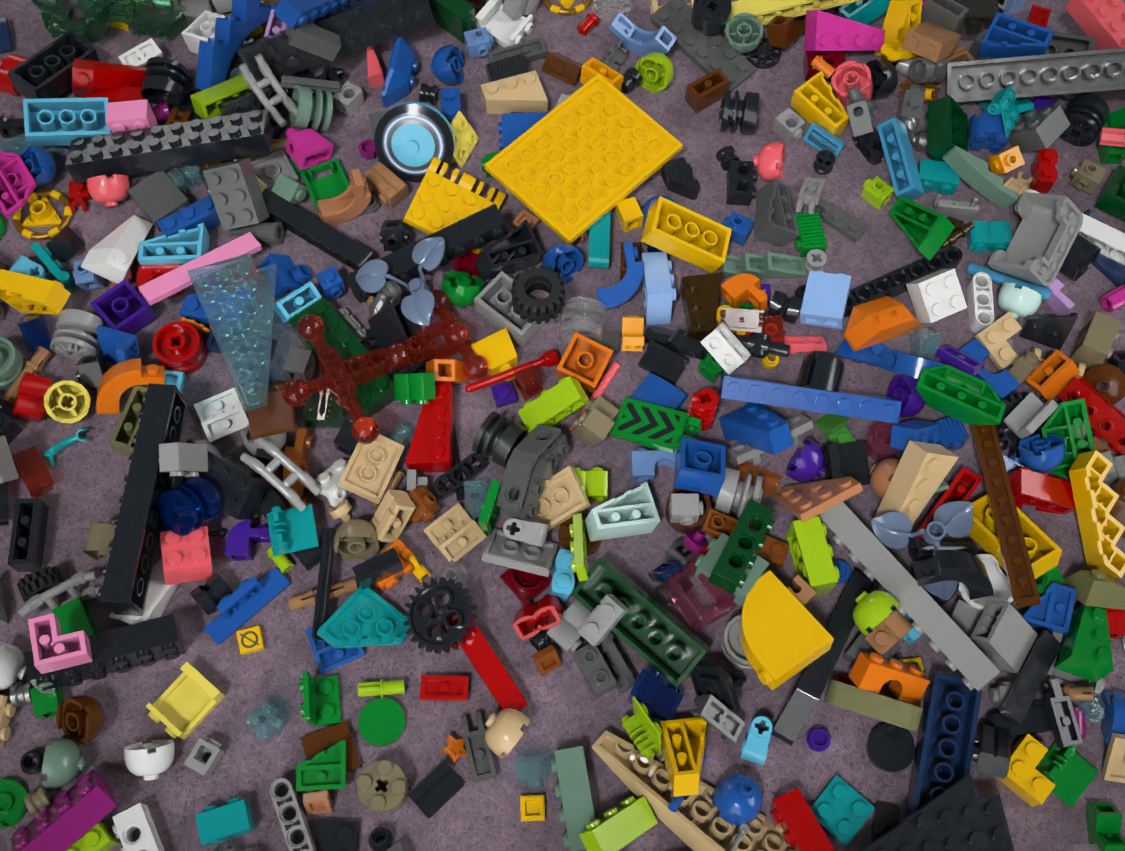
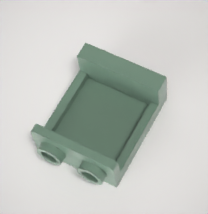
[695,532,769,606]

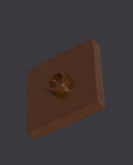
[301,721,361,773]

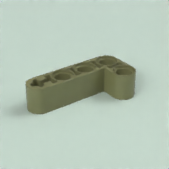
[824,679,923,732]

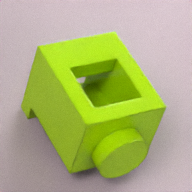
[861,176,895,210]

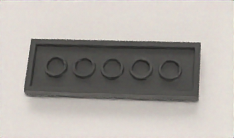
[650,0,757,92]

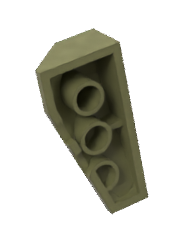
[1064,569,1125,610]

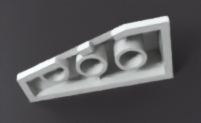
[81,215,153,284]
[109,558,179,626]

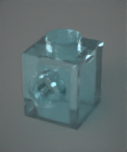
[515,755,551,789]

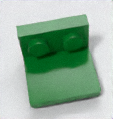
[299,671,342,727]

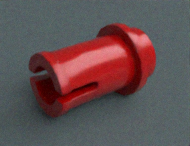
[576,12,600,36]

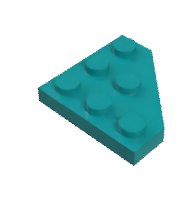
[317,587,410,649]

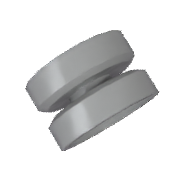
[720,615,753,671]

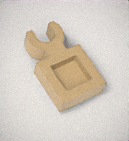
[1003,172,1033,203]

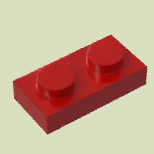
[420,675,469,702]

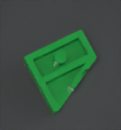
[296,740,347,791]

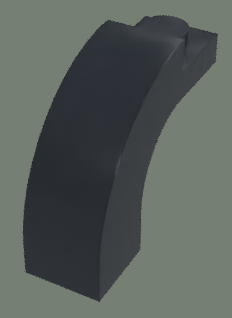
[912,550,994,600]

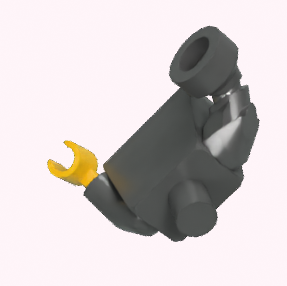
[896,84,935,152]

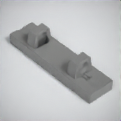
[726,413,814,465]

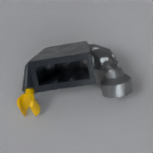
[365,281,432,352]

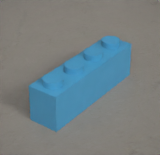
[877,117,925,200]

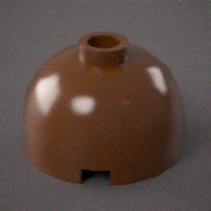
[56,695,105,746]

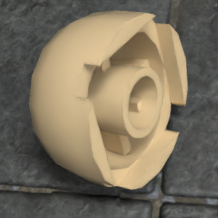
[485,708,530,759]

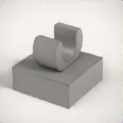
[407,469,428,494]

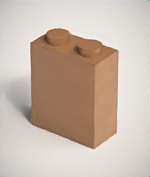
[902,21,961,63]

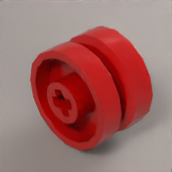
[152,321,207,375]

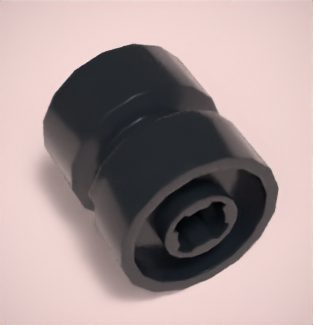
[766,290,803,325]
[190,572,233,616]

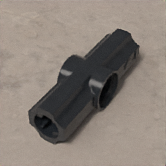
[644,325,707,360]

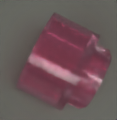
[863,421,901,462]

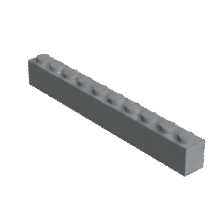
[818,502,1001,692]

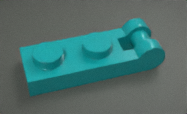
[30,242,76,292]

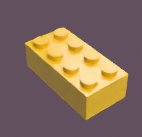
[641,196,732,273]
[968,495,1062,579]

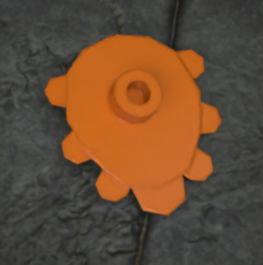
[180,317,210,335]

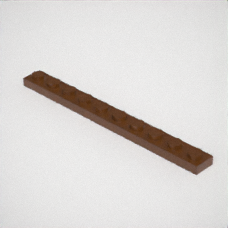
[970,425,1041,608]

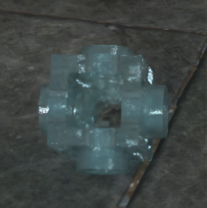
[247,704,284,740]

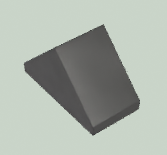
[665,538,701,574]

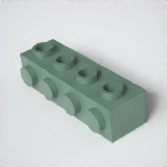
[550,746,595,851]

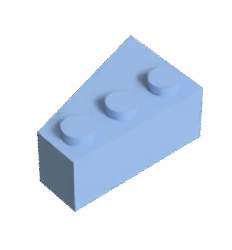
[641,252,676,325]

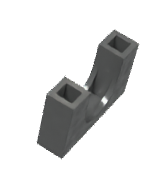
[286,10,341,62]

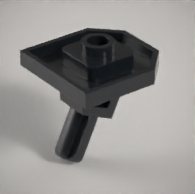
[690,662,746,712]

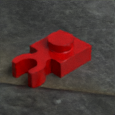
[68,181,91,213]

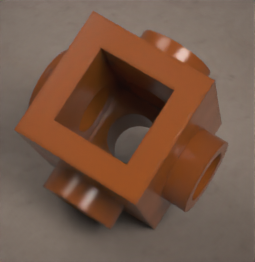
[408,486,441,524]

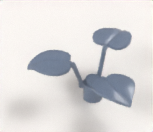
[356,237,445,326]
[871,501,973,600]

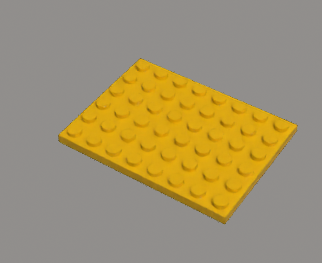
[485,73,683,244]

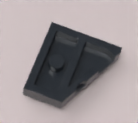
[1019,312,1078,350]
[311,820,360,851]

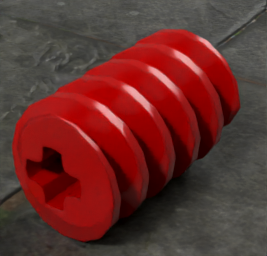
[687,388,719,431]

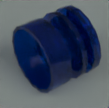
[158,477,222,536]

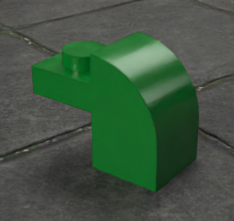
[1086,802,1125,851]

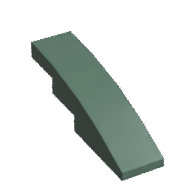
[942,146,1019,209]
[720,252,806,279]

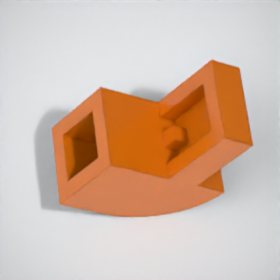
[721,273,768,310]

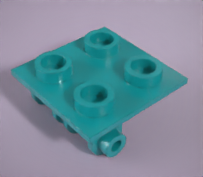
[987,83,1019,138]
[267,504,319,557]

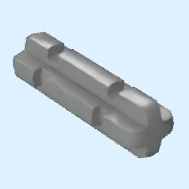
[337,308,367,342]

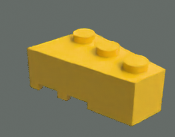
[875,0,923,63]
[790,70,849,142]
[0,269,71,315]
[660,717,707,797]

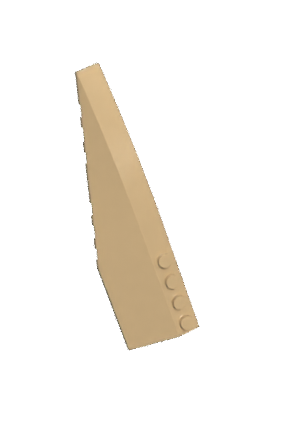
[591,730,795,851]

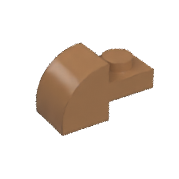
[864,610,914,656]

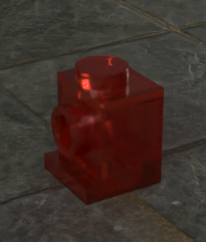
[514,365,543,401]

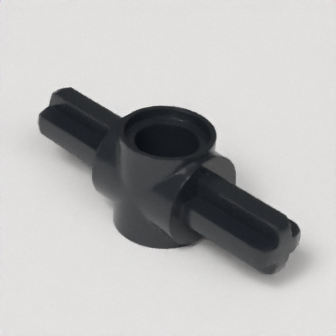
[734,332,791,358]

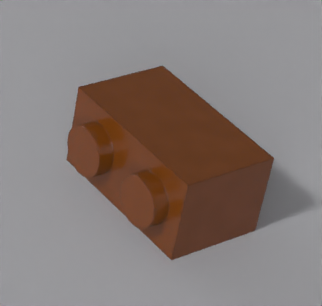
[685,68,730,113]

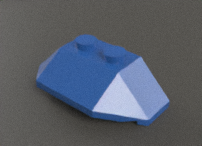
[381,36,419,108]

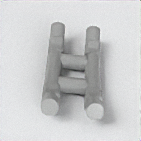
[238,54,298,127]
[240,437,322,512]
[17,570,103,618]

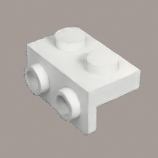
[314,458,352,507]

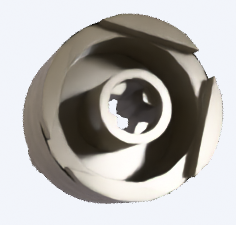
[84,520,115,563]
[357,760,409,814]

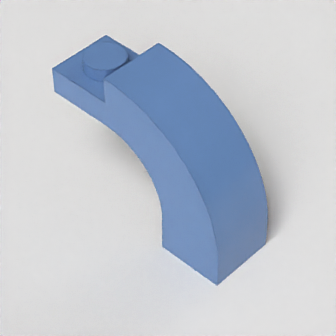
[607,12,677,57]

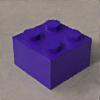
[90,279,157,335]

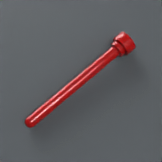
[465,349,559,393]

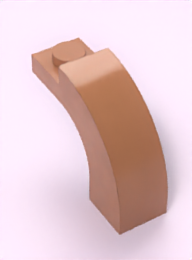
[317,169,371,227]

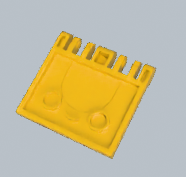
[403,157,506,254]

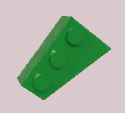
[1054,604,1114,682]

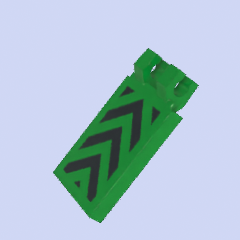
[610,397,702,454]

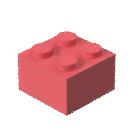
[160,526,213,585]

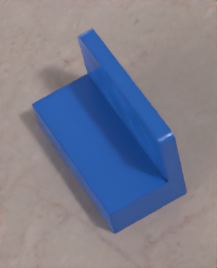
[259,253,303,299]

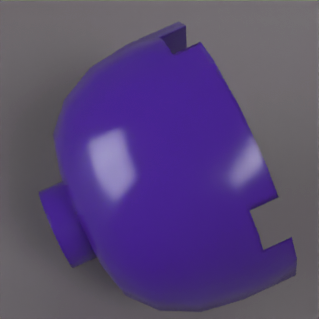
[886,374,926,417]
[784,437,826,482]

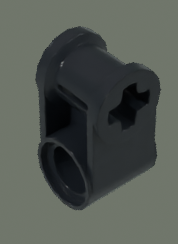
[852,127,884,165]

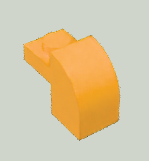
[621,315,644,352]

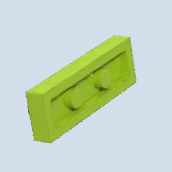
[569,513,588,582]

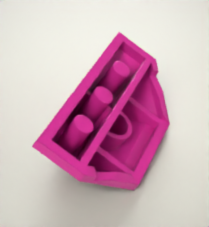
[0,151,37,217]

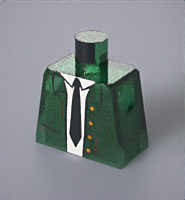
[301,378,345,428]

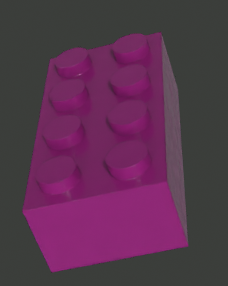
[11,769,117,851]

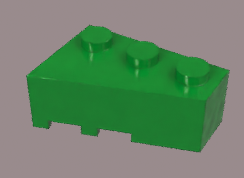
[888,195,955,261]

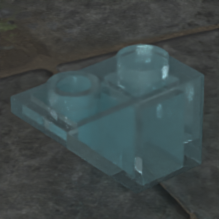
[910,326,941,362]

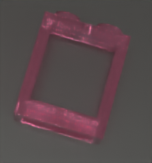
[663,561,737,633]

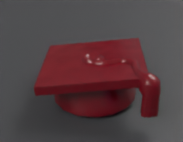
[500,568,553,607]

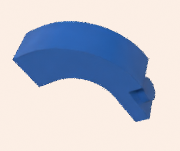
[596,241,644,311]
[879,348,959,379]

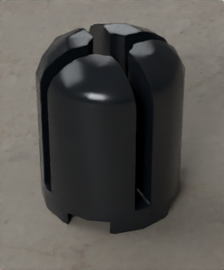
[796,351,845,392]

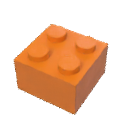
[555,332,613,394]

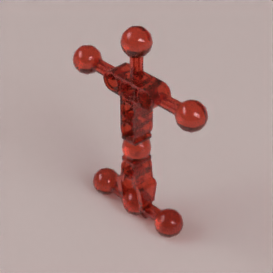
[282,289,489,445]

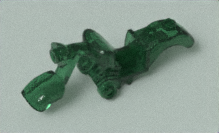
[31,0,187,43]

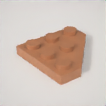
[775,476,863,523]

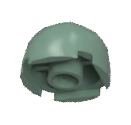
[725,13,764,53]
[42,737,85,788]

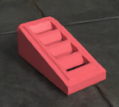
[367,46,385,88]

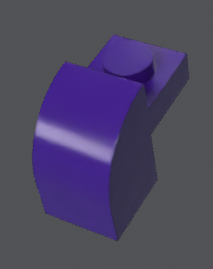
[225,519,271,561]

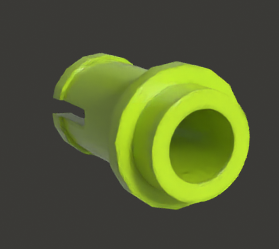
[267,547,294,574]

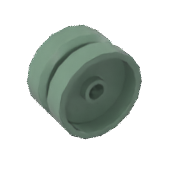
[0,337,26,391]

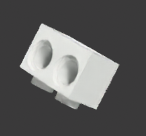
[700,323,751,375]

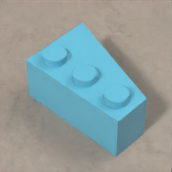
[138,223,210,266]

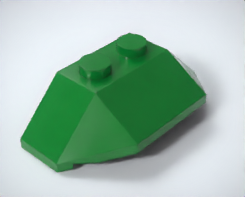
[915,365,1006,425]
[1040,398,1095,482]

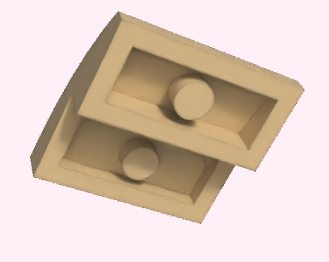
[422,503,487,565]

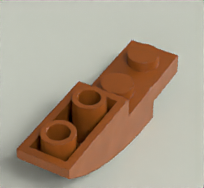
[283,427,313,508]
[702,508,790,567]

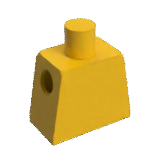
[470,328,518,382]

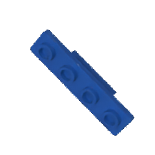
[204,568,290,645]

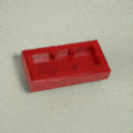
[1027,5,1051,28]

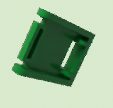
[300,158,349,211]

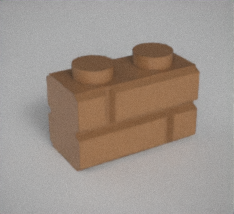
[363,162,409,209]

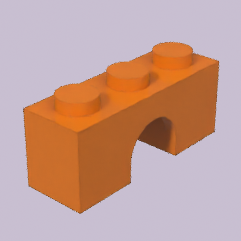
[848,652,930,706]

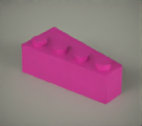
[804,10,885,51]

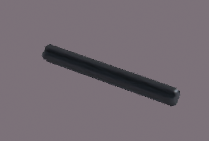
[312,527,336,640]

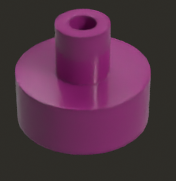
[682,529,706,553]

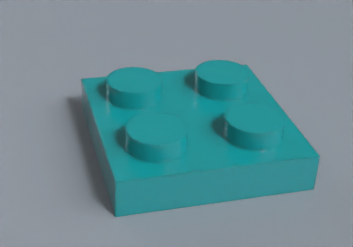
[810,775,875,847]

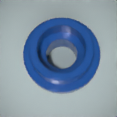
[291,264,312,284]

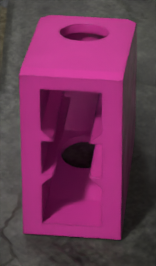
[286,127,334,171]

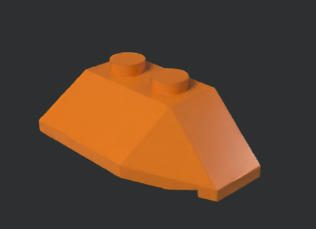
[843,296,923,352]

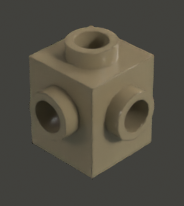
[1070,159,1107,195]

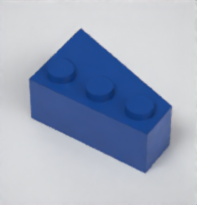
[978,12,1054,58]

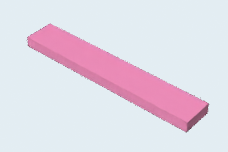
[138,232,262,306]

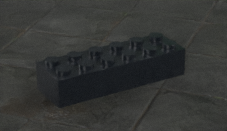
[24,614,185,693]

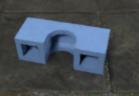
[630,448,677,483]

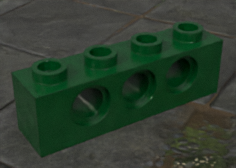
[708,499,775,595]

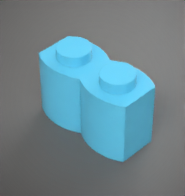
[548,549,575,603]

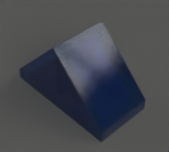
[18,314,51,353]

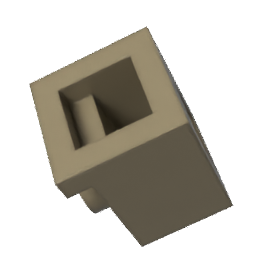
[1006,351,1042,386]

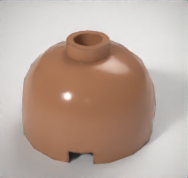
[870,458,900,499]

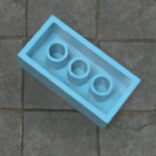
[23,97,112,147]

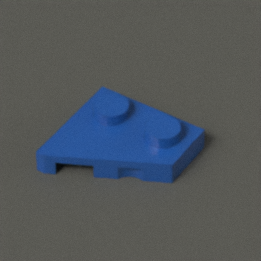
[834,339,889,367]
[1022,583,1077,635]

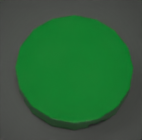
[358,698,406,747]
[0,778,29,829]

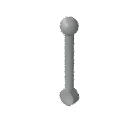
[730,824,750,851]

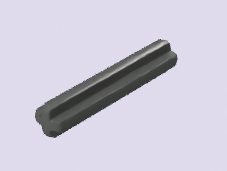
[281,76,340,93]

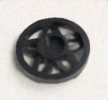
[745,37,781,69]

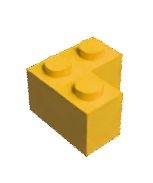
[996,734,1056,807]

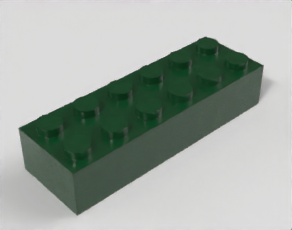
[289,297,395,421]
[571,557,711,687]

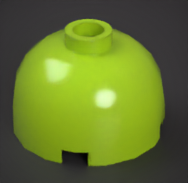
[635,52,674,93]
[853,590,901,636]

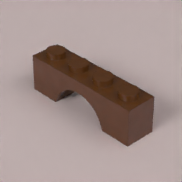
[766,10,825,49]

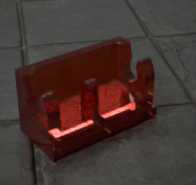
[12,446,54,498]

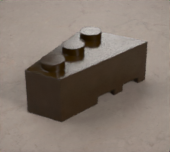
[680,272,723,341]

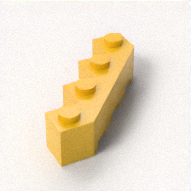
[1069,450,1125,579]

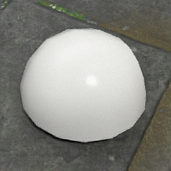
[958,554,1013,612]

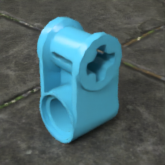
[9,255,52,281]
[739,716,773,766]

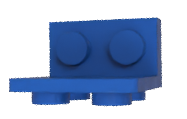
[96,325,142,365]

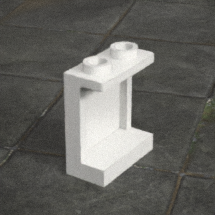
[475,0,534,48]

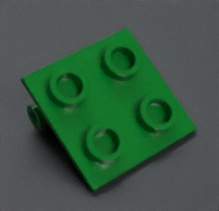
[1035,742,1099,808]

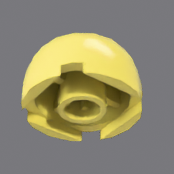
[44,380,91,424]

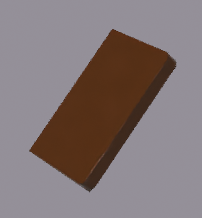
[541,52,583,86]

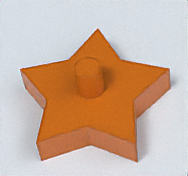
[441,735,467,764]

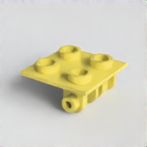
[450,111,480,168]

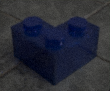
[627,668,684,721]

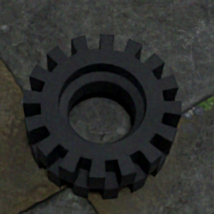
[17,566,64,603]

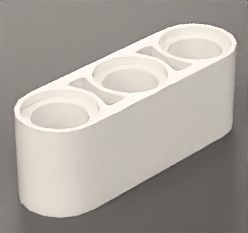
[967,272,994,334]

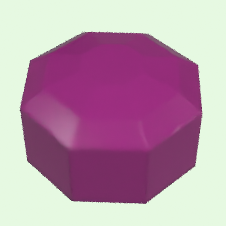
[358,139,377,160]

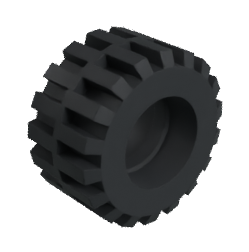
[511,265,565,324]

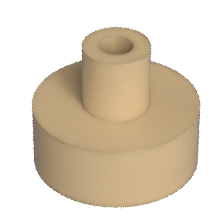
[328,499,352,522]

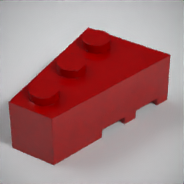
[1008,467,1076,515]

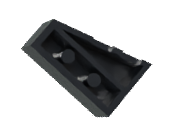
[475,220,544,281]

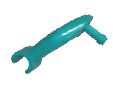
[44,427,90,468]

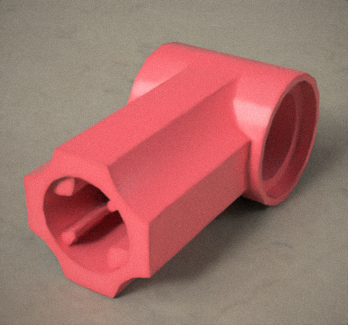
[1099,127,1125,147]

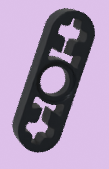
[432,453,487,499]

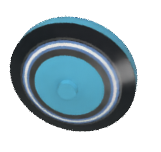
[374,101,455,182]

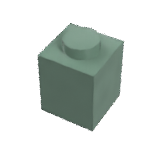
[271,173,308,205]

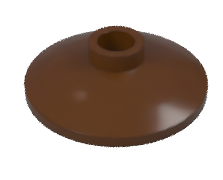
[1083,364,1125,405]

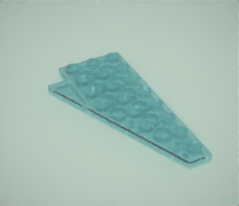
[188,253,277,412]

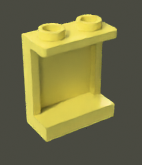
[146,662,225,740]

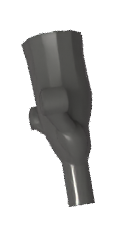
[229,218,284,254]

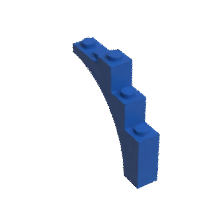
[195,0,278,90]

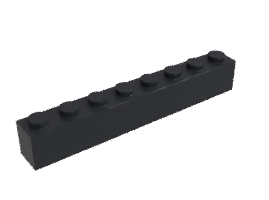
[346,204,509,303]

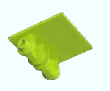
[621,697,663,759]

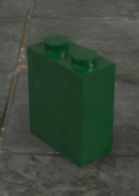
[429,0,476,44]

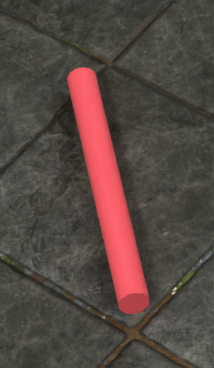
[569,362,621,431]

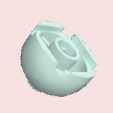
[998,282,1043,320]

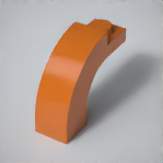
[96,358,164,414]

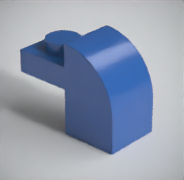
[1100,689,1125,743]

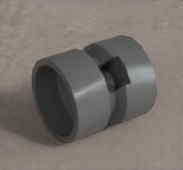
[908,57,947,84]

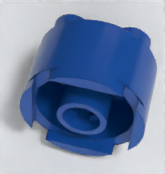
[968,110,1010,153]

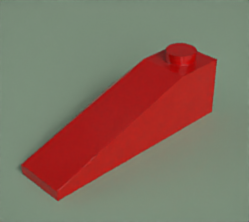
[72,58,146,98]

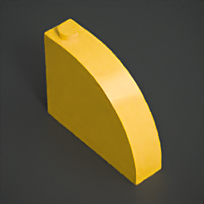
[739,570,834,690]

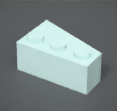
[584,482,660,542]

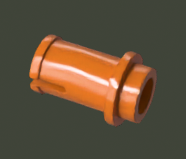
[810,55,836,79]

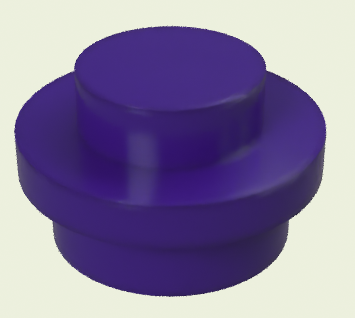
[806,727,831,752]

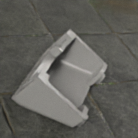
[987,192,1083,287]

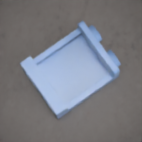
[800,271,852,329]

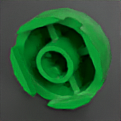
[442,271,484,308]

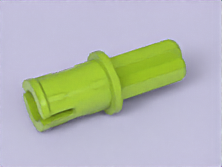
[357,679,405,698]

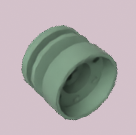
[290,85,333,132]

